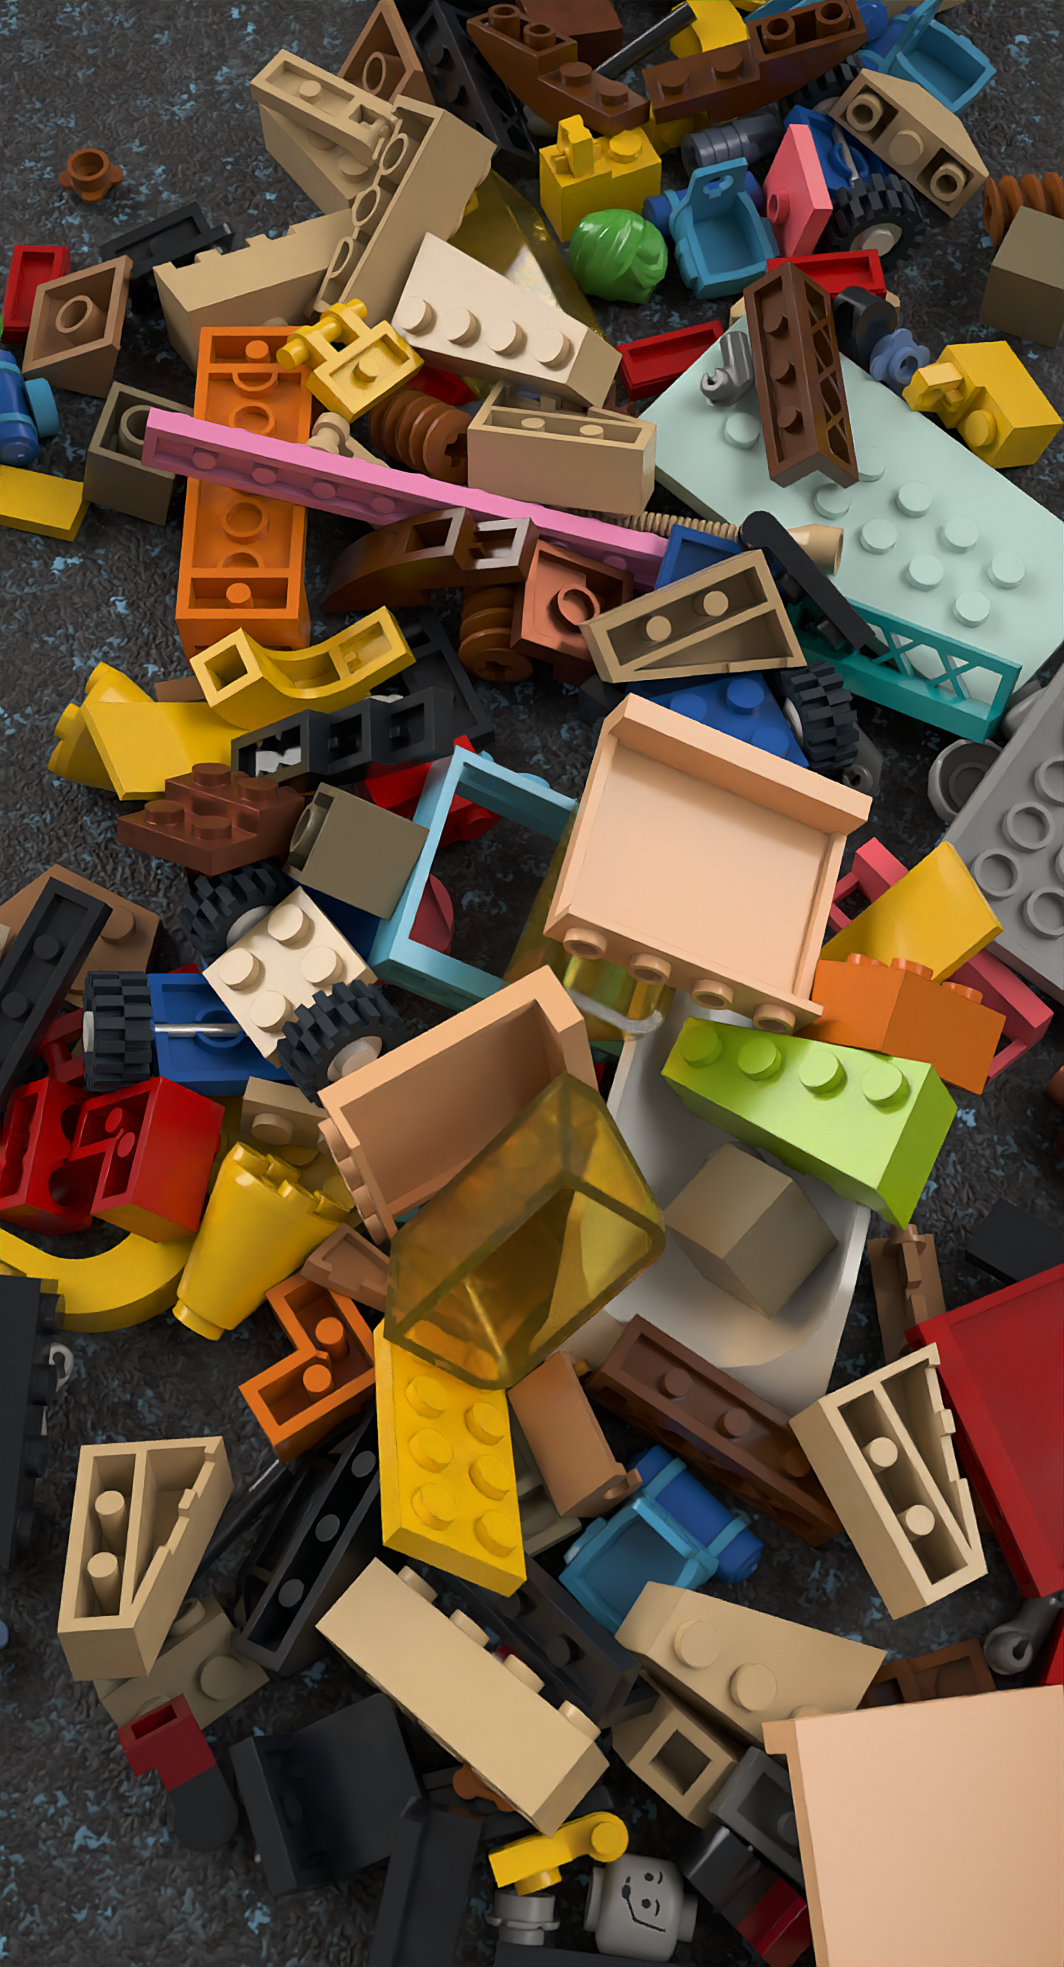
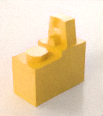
[539,115,662,242]
[902,341,1064,469]

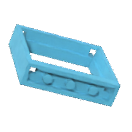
[367,745,641,1064]

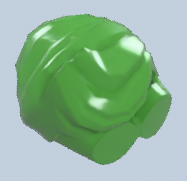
[568,208,668,305]

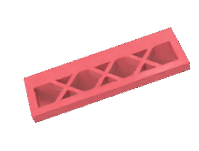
[827,837,1054,1084]

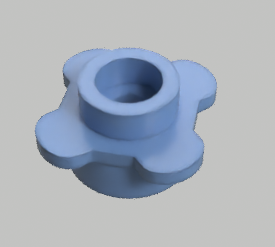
[870,328,930,397]

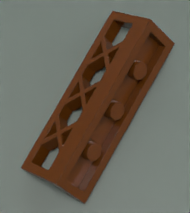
[743,261,860,489]
[583,1313,844,1549]

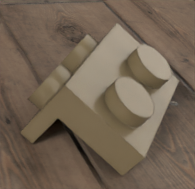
[93,1593,269,1730]

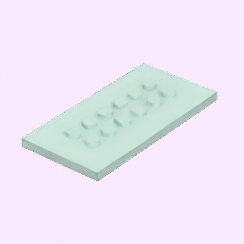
[637,313,1064,707]

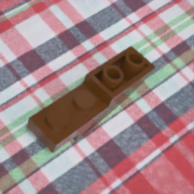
[642,0,867,126]
[467,4,651,138]
[319,507,540,613]

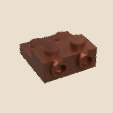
[510,539,634,687]
[117,762,305,876]

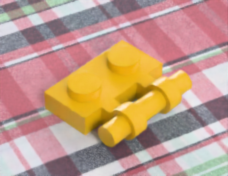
[276,298,425,425]
[488,1811,629,1896]

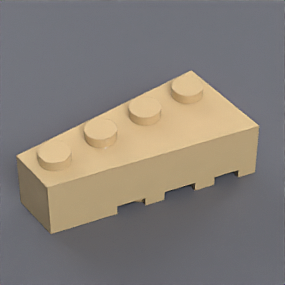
[312,94,497,329]
[153,208,355,377]
[390,231,622,408]
[315,1557,610,1839]

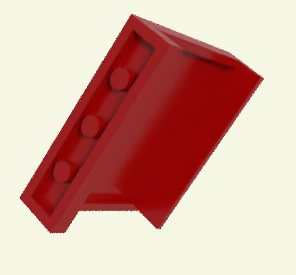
[903,1263,1064,1598]

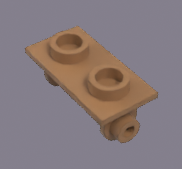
[866,1224,946,1366]

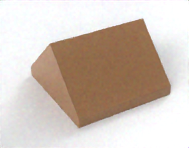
[337,0,436,106]
[21,255,133,399]

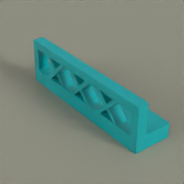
[786,596,1023,745]

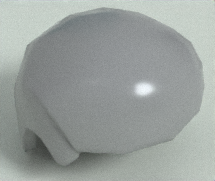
[927,739,1003,825]

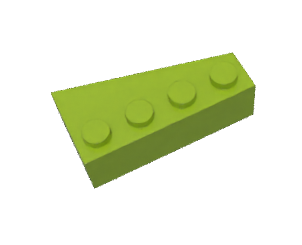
[661,1016,958,1231]

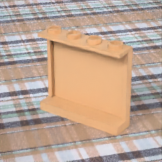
[543,693,872,1035]
[317,964,604,1261]
[762,1685,1064,1967]

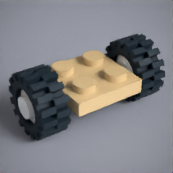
[179,858,410,1109]

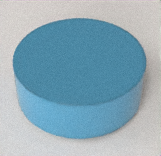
[23,378,60,438]

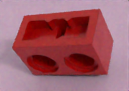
[0,1077,99,1237]

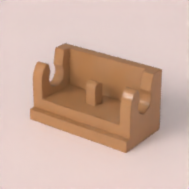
[506,1351,643,1518]

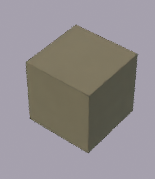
[978,205,1064,349]
[81,381,194,526]
[282,782,430,921]
[657,1141,839,1320]

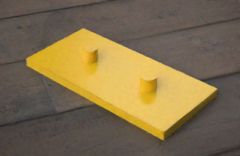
[80,702,317,800]
[787,840,1004,1036]

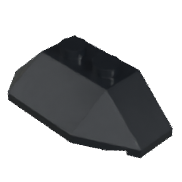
[230,1393,409,1677]

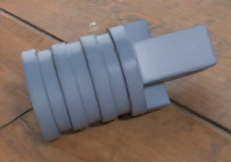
[681,114,780,179]

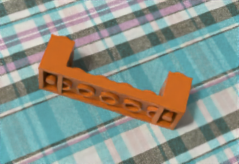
[175,326,324,672]

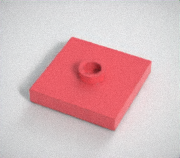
[759,124,833,258]

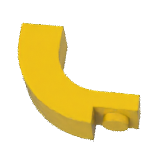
[640,0,747,156]
[190,605,416,731]
[0,1220,202,1333]

